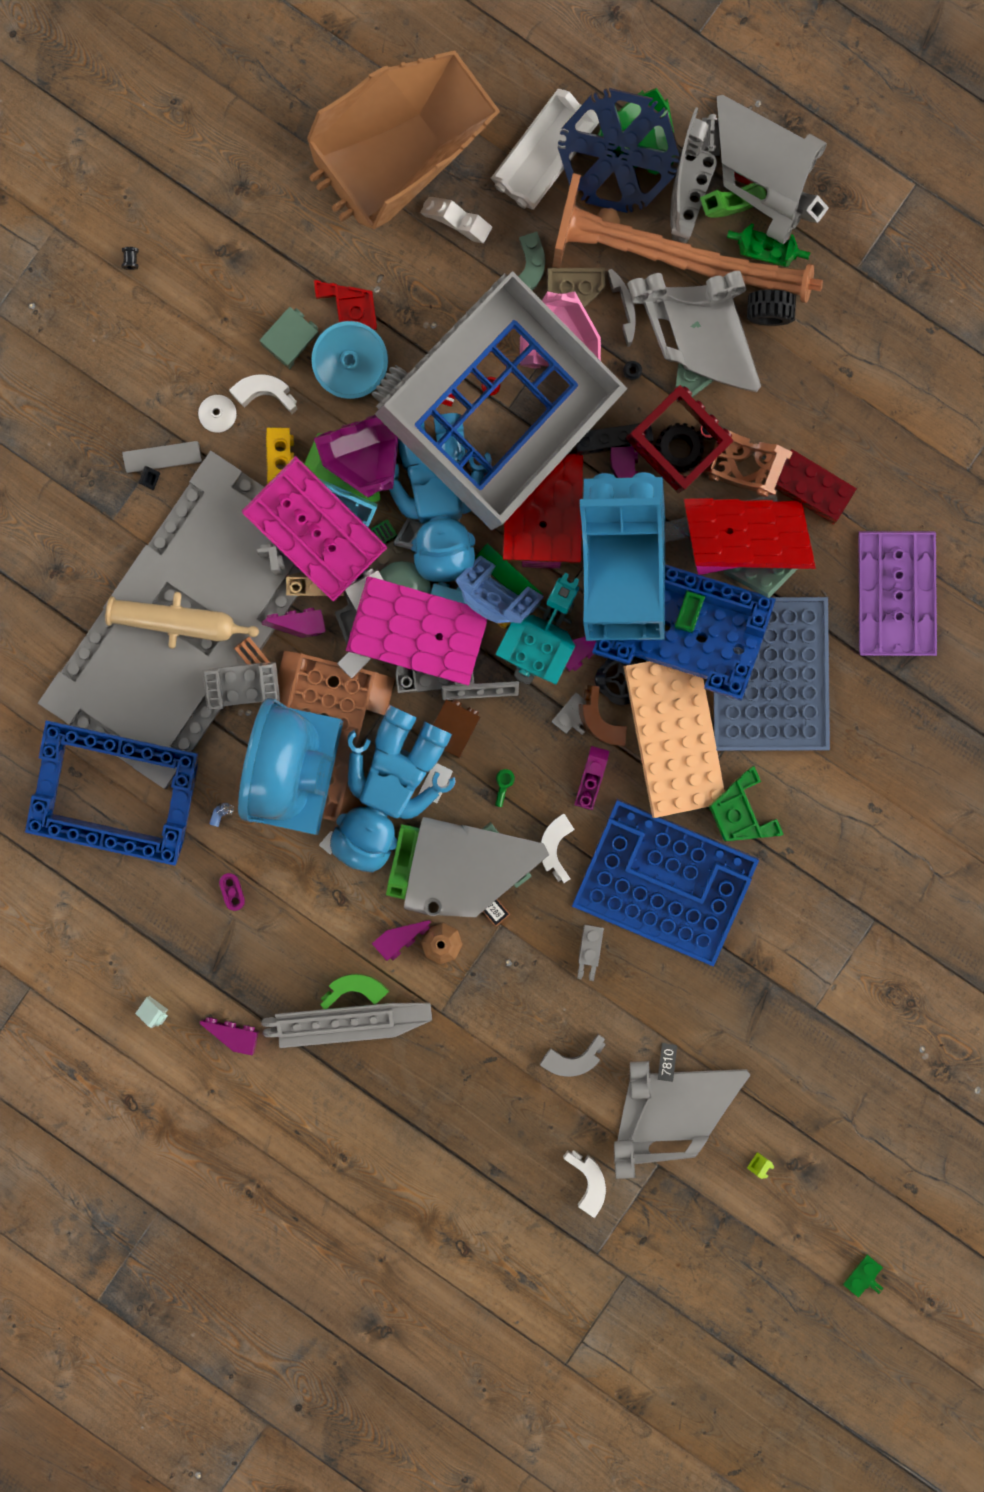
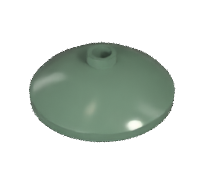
[379,561,431,594]

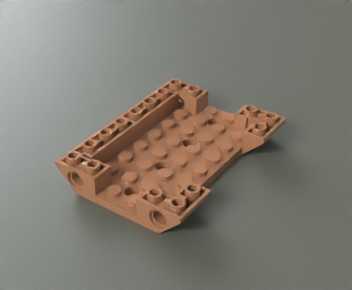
[278,651,395,822]

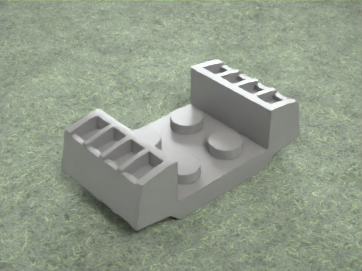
[202,662,280,710]

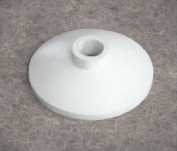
[198,395,237,433]

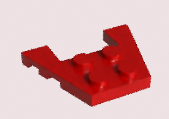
[314,280,377,331]

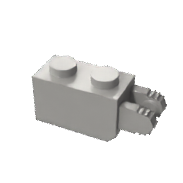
[577,924,604,981]

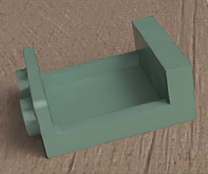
[259,307,319,370]

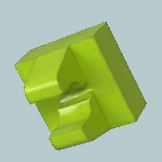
[747,1152,774,1179]

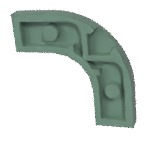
[518,232,545,291]

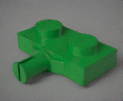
[843,1254,884,1298]

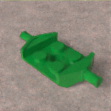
[727,223,810,267]

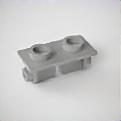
[701,114,720,156]

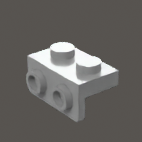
[257,544,285,575]

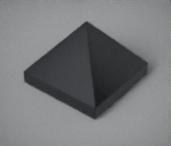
[139,466,160,490]

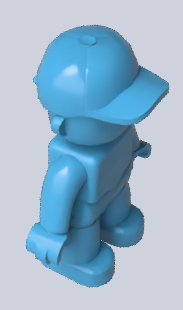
[389,413,492,582]
[330,704,455,872]

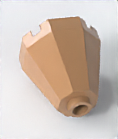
[421,922,463,964]

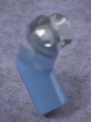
[209,803,234,827]

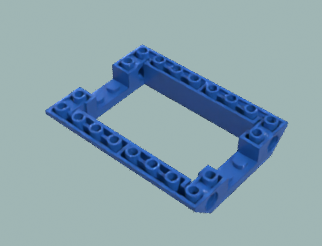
[25,720,198,866]

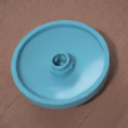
[311,321,388,399]

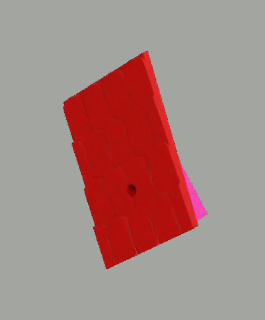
[503,454,583,569]
[684,498,816,575]

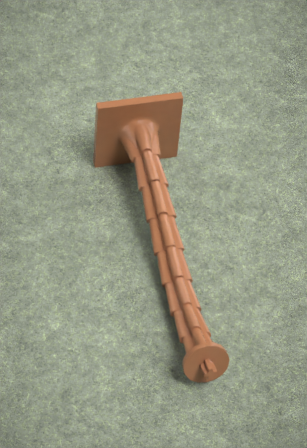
[552,173,823,303]

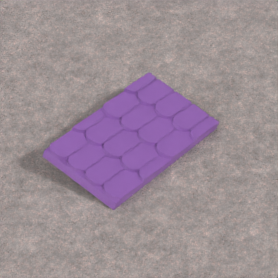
[858,531,937,656]

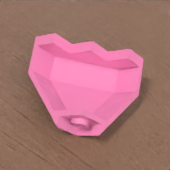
[520,291,601,368]

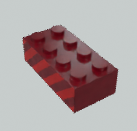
[775,449,857,525]

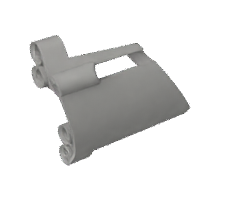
[717,95,827,244]
[627,271,761,392]
[614,1061,750,1179]

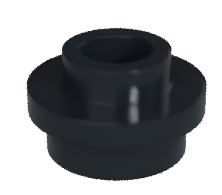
[623,361,642,380]

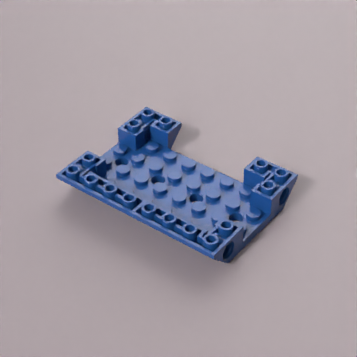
[592,565,776,701]

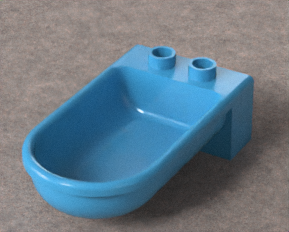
[238,698,344,835]

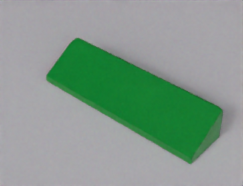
[475,543,543,596]

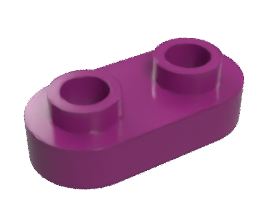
[219,873,245,911]

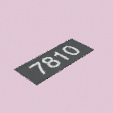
[658,1043,677,1082]

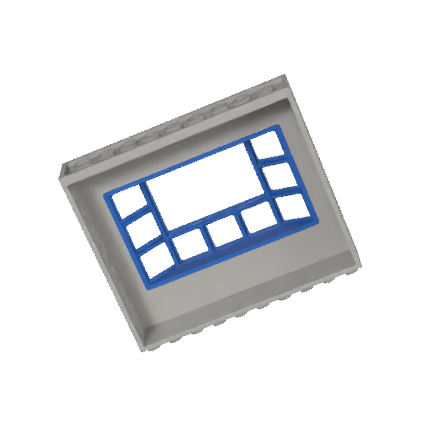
[375,271,628,530]

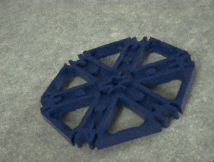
[557,88,680,213]

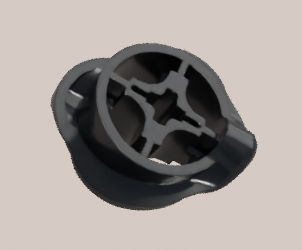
[595,658,639,705]

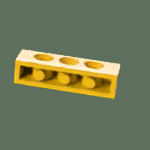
[266,428,294,484]

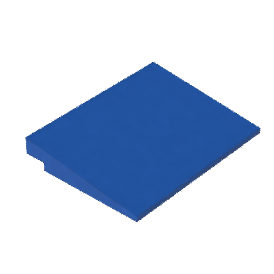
[572,799,759,967]

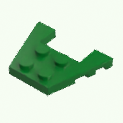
[709,766,784,841]

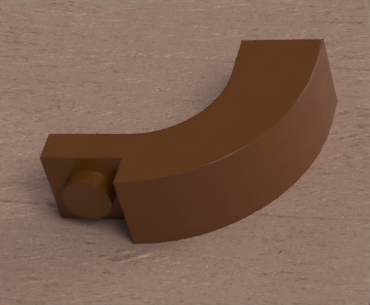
[579,685,627,746]

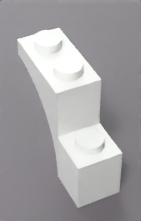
[420,196,492,243]

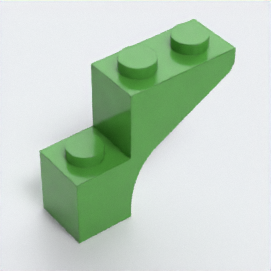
[386,824,420,900]

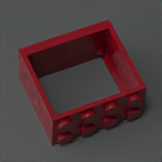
[625,385,734,493]

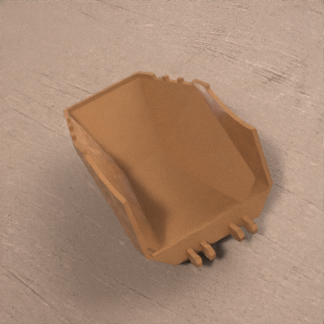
[307,51,500,229]

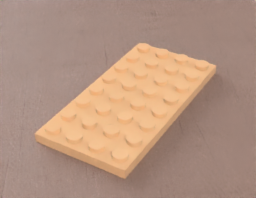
[624,661,725,818]

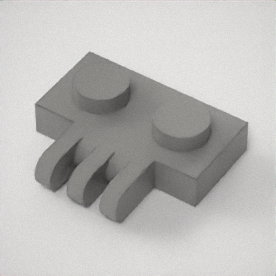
[552,693,586,735]

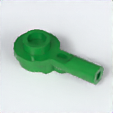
[495,769,515,807]

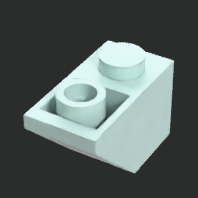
[135,996,168,1028]

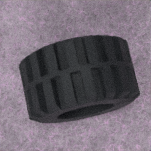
[747,289,796,326]
[655,423,704,474]

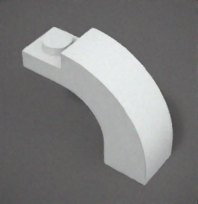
[229,375,298,414]
[541,814,575,883]
[563,1150,606,1218]

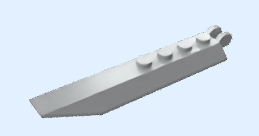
[261,1003,432,1048]

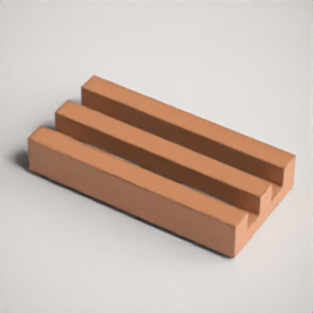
[234,636,270,664]

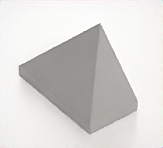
[394,518,424,549]

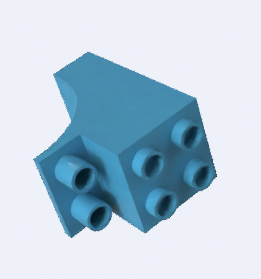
[580,472,665,641]

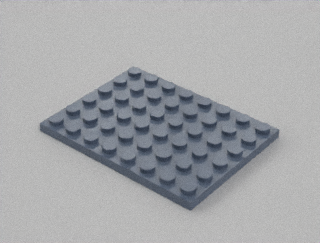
[713,597,830,751]

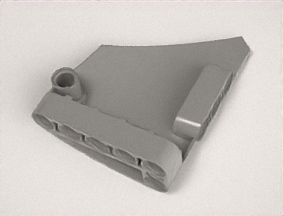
[670,107,717,243]
[404,817,549,917]

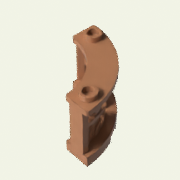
[703,430,792,497]

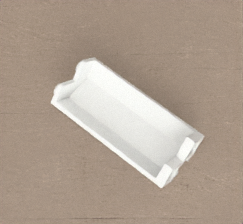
[491,89,599,210]

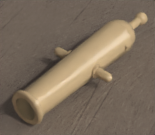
[105,592,259,649]

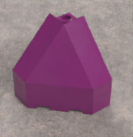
[314,415,398,497]

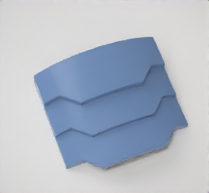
[456,556,544,623]

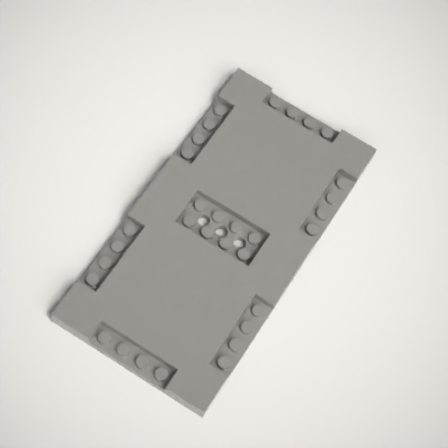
[38,450,302,789]

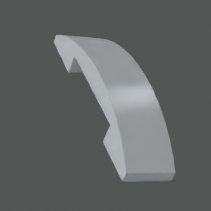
[607,269,636,347]

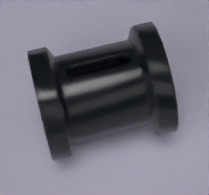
[121,247,139,270]

